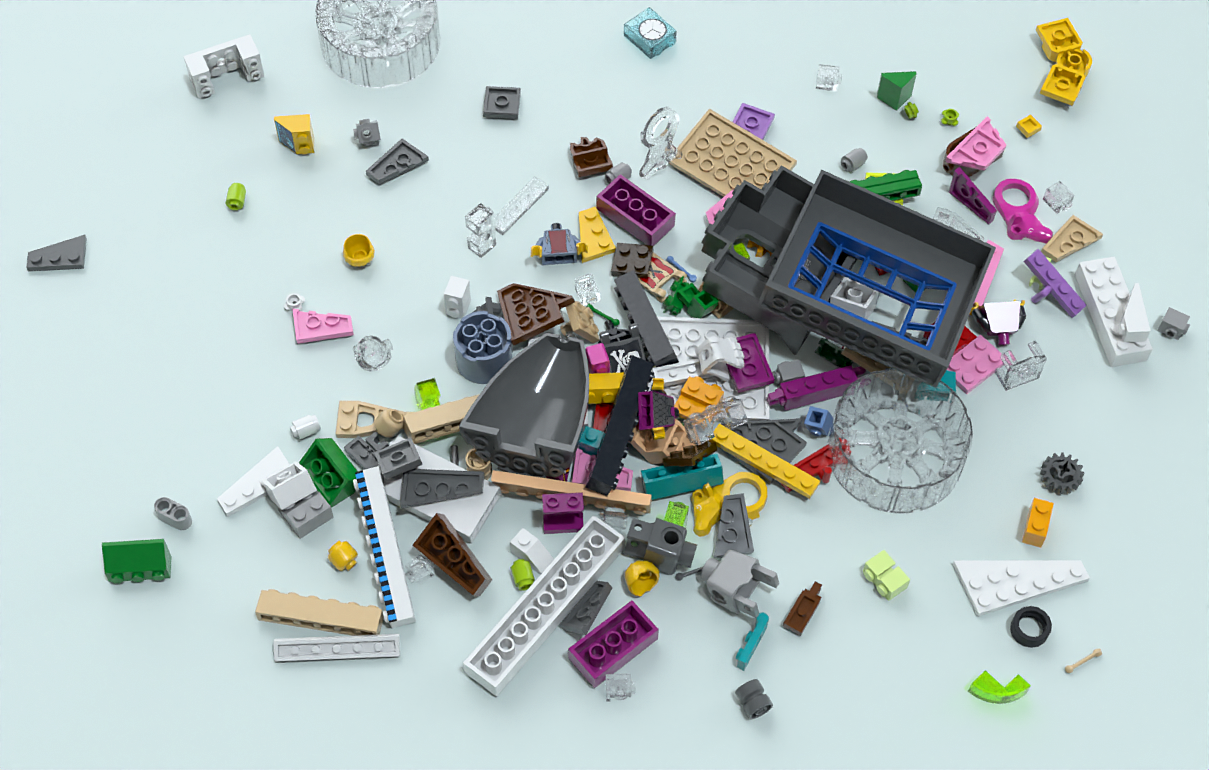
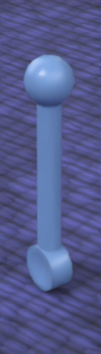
[667,256,697,283]

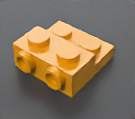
[674,376,724,429]

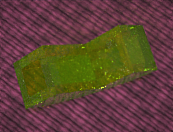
[968,670,1031,704]

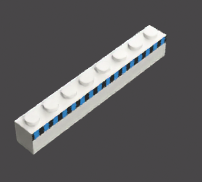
[353,466,416,628]

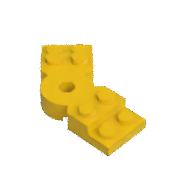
[1036,18,1092,106]

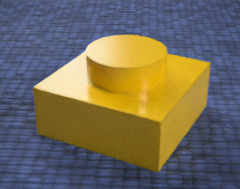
[1016,115,1042,138]

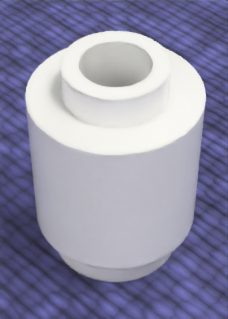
[290,415,321,440]

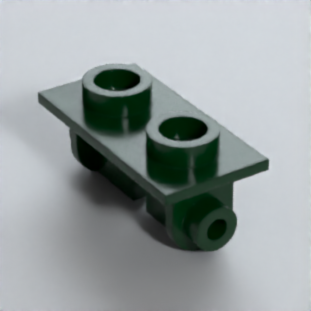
[814,338,854,368]

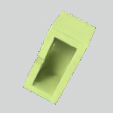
[863,550,910,601]

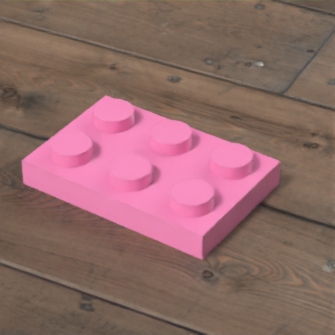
[947,335,1008,394]

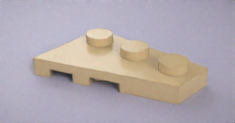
[1041,215,1103,262]

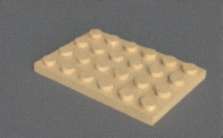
[668,109,797,197]

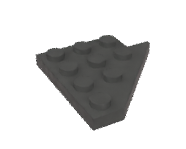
[709,418,807,484]

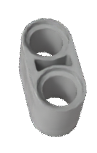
[154,497,192,530]

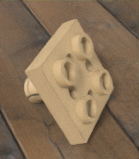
[560,301,600,343]

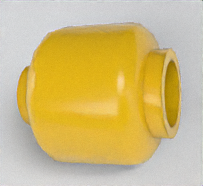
[328,540,358,571]

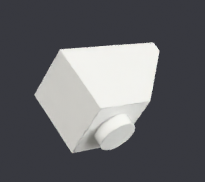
[510,528,554,574]

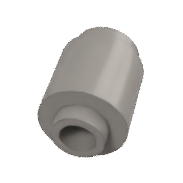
[841,148,868,172]
[605,162,632,185]

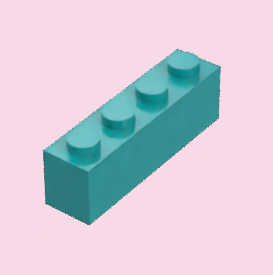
[641,454,724,500]

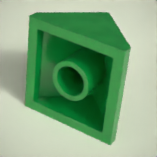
[877,71,917,111]

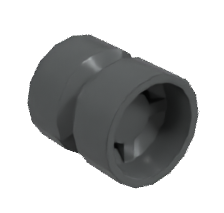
[735,679,773,719]

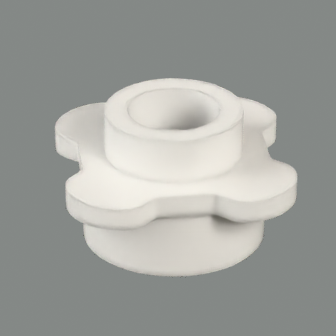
[284,293,305,311]

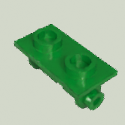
[663,276,689,316]

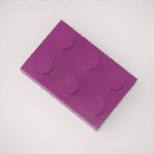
[726,333,775,393]

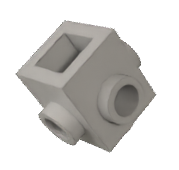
[353,119,381,145]

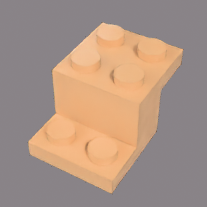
[631,419,698,464]

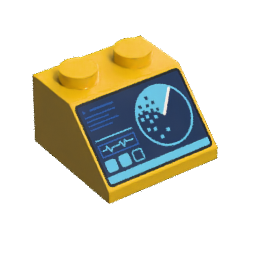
[274,114,314,154]

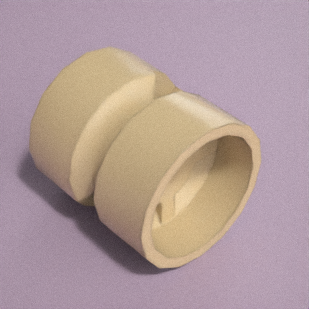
[466,448,492,480]

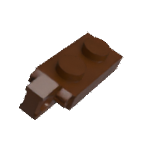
[783,581,822,636]

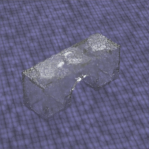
[465,203,496,258]
[683,397,748,445]

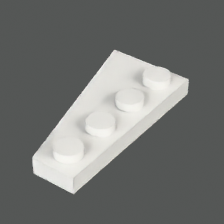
[217,446,290,517]

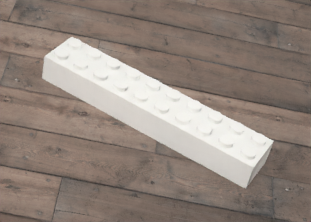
[463,515,625,697]

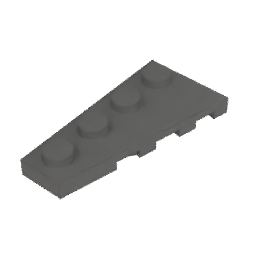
[400,469,485,508]

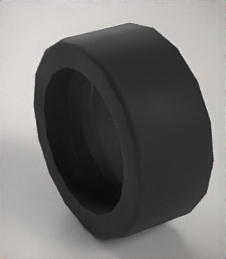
[1010,606,1052,648]

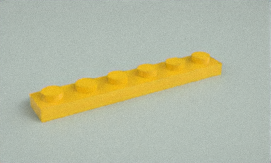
[708,424,820,499]

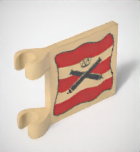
[638,252,687,303]

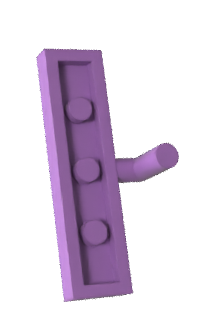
[1023,249,1086,318]

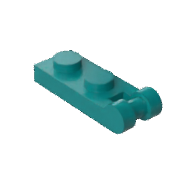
[735,612,769,671]

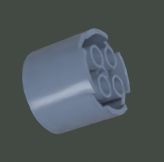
[453,311,512,384]

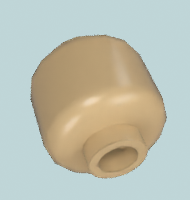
[375,408,404,438]

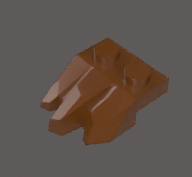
[570,137,613,177]

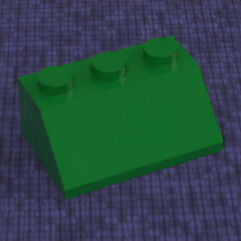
[299,438,358,508]
[102,539,172,584]

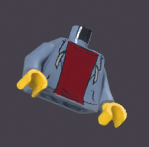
[531,223,588,265]

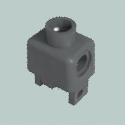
[623,518,698,575]

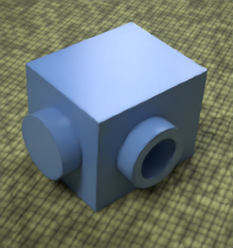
[804,406,834,436]

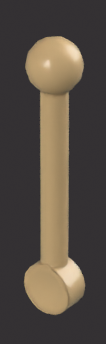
[1065,649,1102,673]

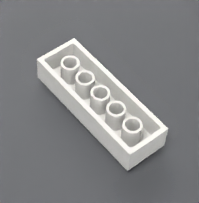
[1075,257,1153,367]

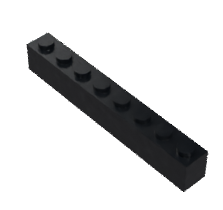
[585,355,654,496]

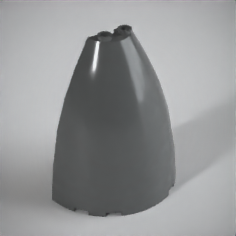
[459,333,589,478]

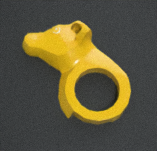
[691,472,768,537]

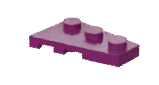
[949,167,997,225]

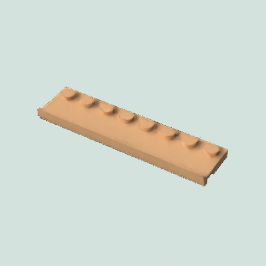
[491,470,651,515]

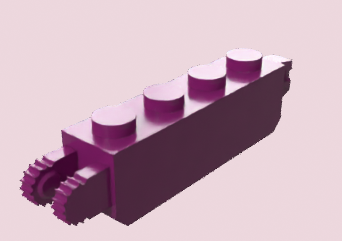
[767,365,870,410]

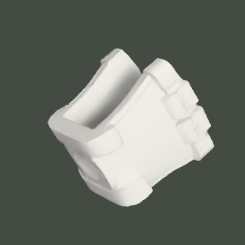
[695,336,744,381]

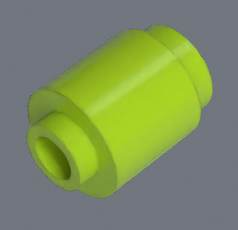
[225,183,246,210]
[510,559,535,591]

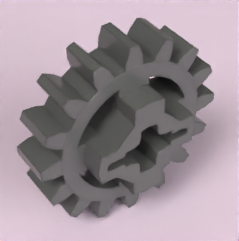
[1040,452,1085,494]

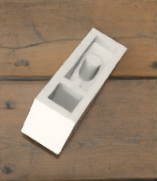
[1118,283,1151,342]

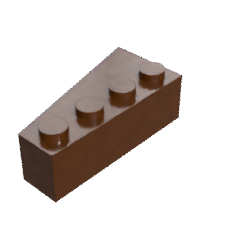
[412,513,492,596]

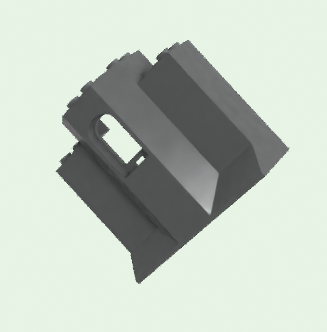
[701,165,858,355]

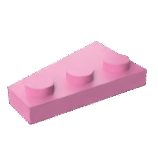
[292,309,354,344]
[572,448,633,492]

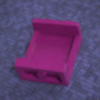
[542,492,584,534]

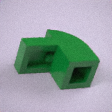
[677,283,719,318]

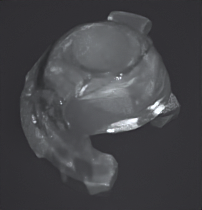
[353,335,393,372]

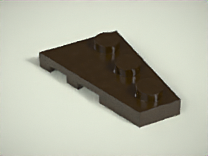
[663,440,717,466]

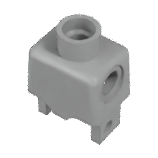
[701,550,779,618]

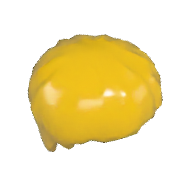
[343,234,375,267]
[625,560,660,597]

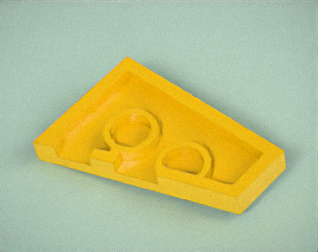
[579,206,616,263]

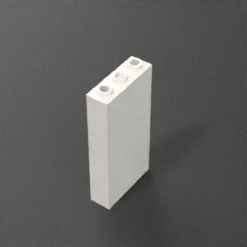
[378,436,502,543]

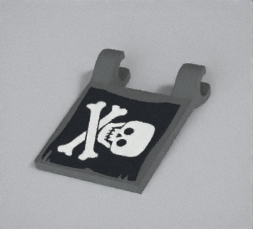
[599,323,646,373]

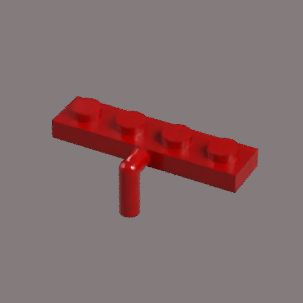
[780,437,852,493]

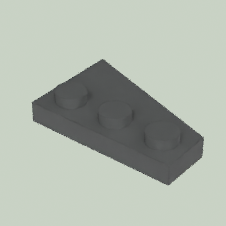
[559,581,612,635]

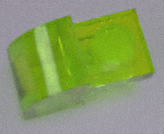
[414,378,441,410]

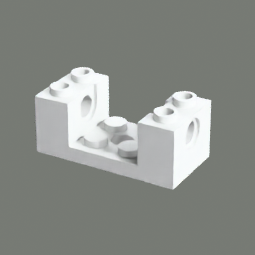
[184,34,265,99]

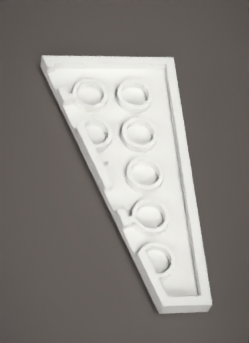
[953,560,1090,616]

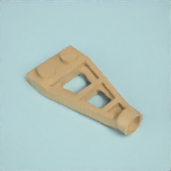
[336,401,411,438]

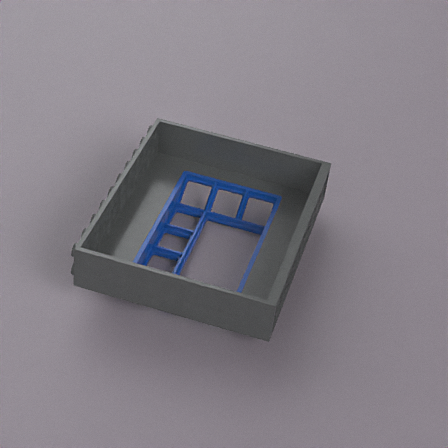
[757,169,996,388]

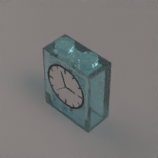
[624,7,677,59]

